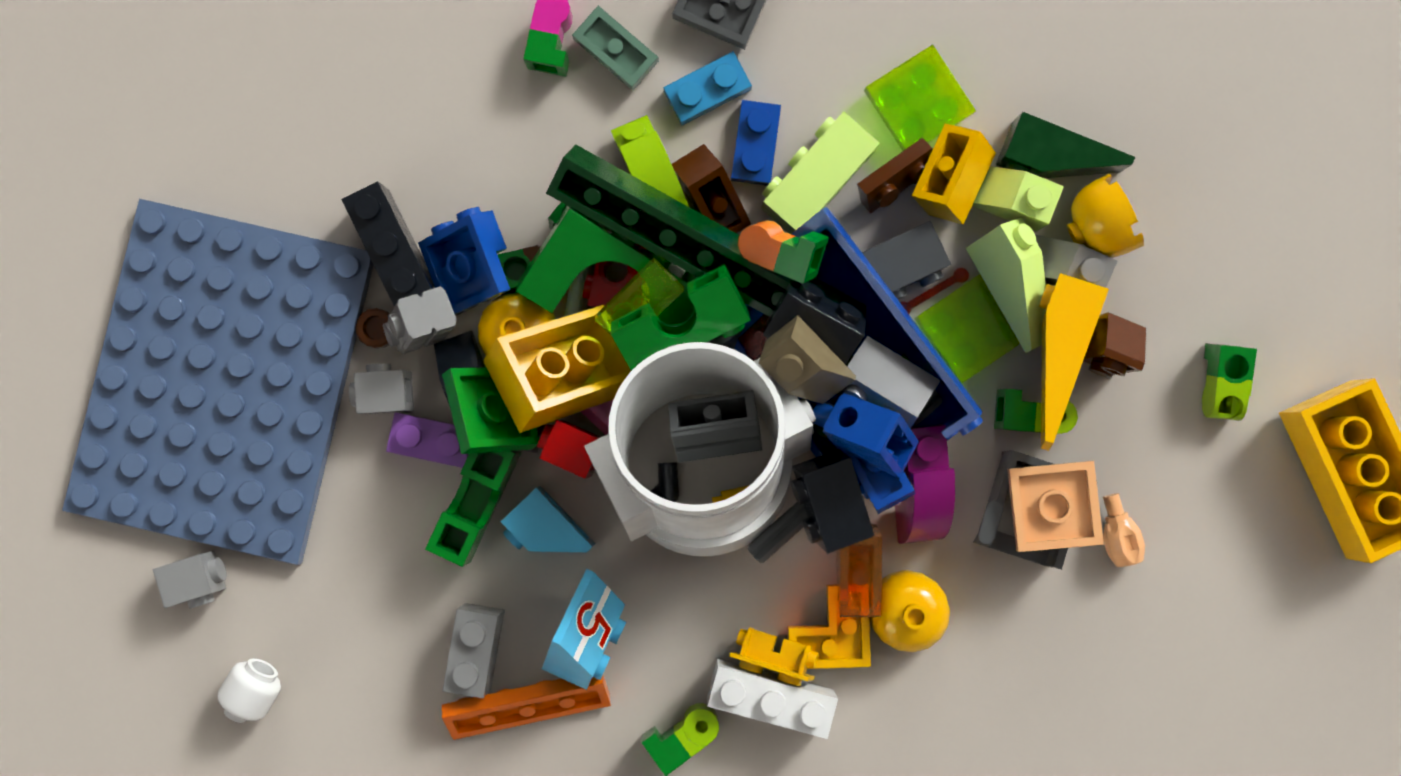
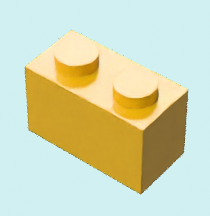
[911,123,996,225]

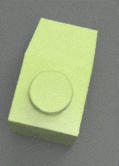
[972,166,1064,232]

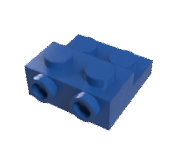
[418,207,511,316]

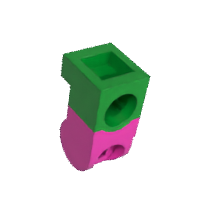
[523,0,573,77]

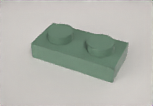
[572,5,659,91]

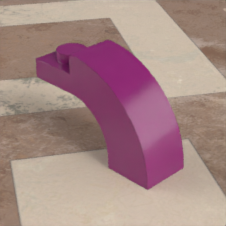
[895,424,955,544]

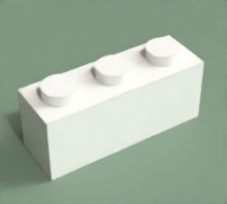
[707,658,838,739]

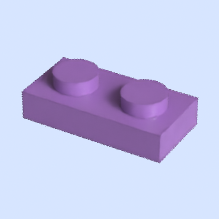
[386,412,469,468]

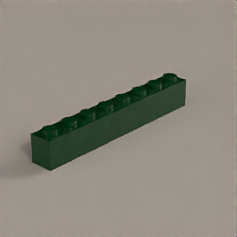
[546,144,866,318]

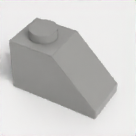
[1035,234,1117,288]

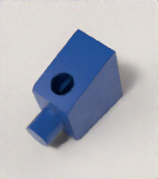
[813,393,919,479]

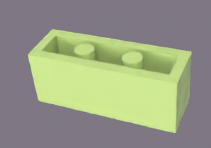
[761,111,880,234]

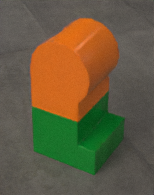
[738,220,829,284]

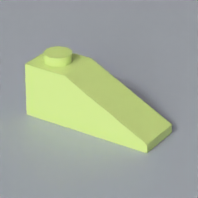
[966,217,1046,353]

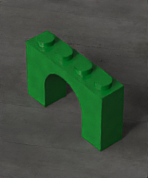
[516,206,698,324]

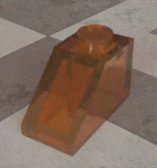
[836,524,882,617]

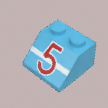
[542,569,626,690]

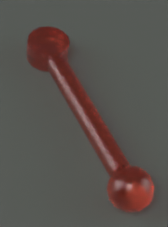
[900,267,969,314]

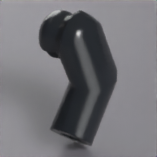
[650,462,679,502]

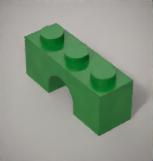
[611,264,751,371]
[425,451,521,567]

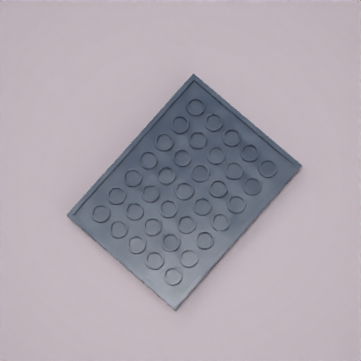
[62,198,374,565]

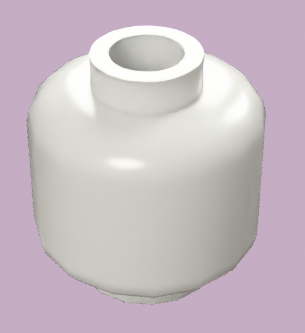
[218,658,281,723]

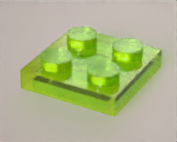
[864,44,976,151]
[915,274,1020,383]

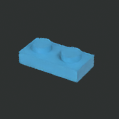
[663,51,752,126]

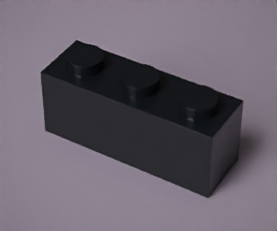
[341,181,435,307]

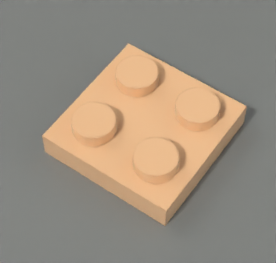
[1007,461,1104,552]

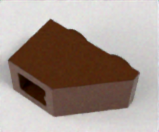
[1083,312,1146,378]

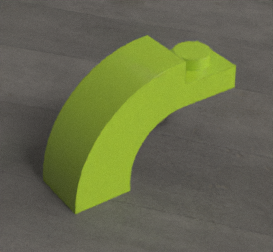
[611,115,689,207]

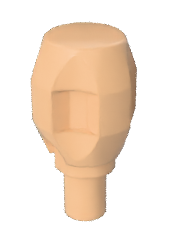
[1103,493,1145,567]

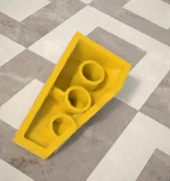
[1039,273,1109,451]

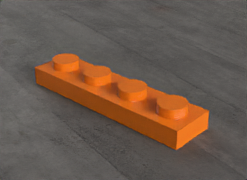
[442,675,611,740]

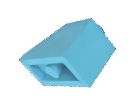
[501,486,596,553]

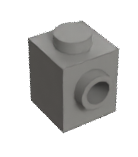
[349,363,414,414]
[153,550,227,609]

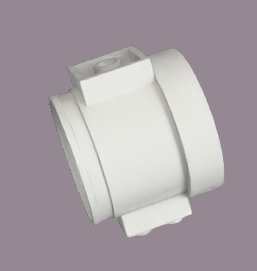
[584,342,816,556]

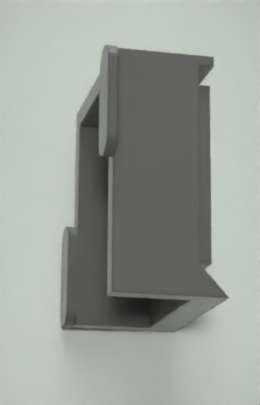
[973,450,1097,570]

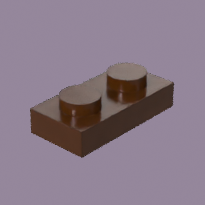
[857,137,933,214]

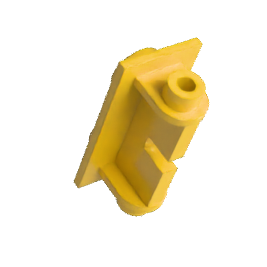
[729,627,819,686]

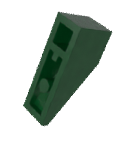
[996,112,1135,178]

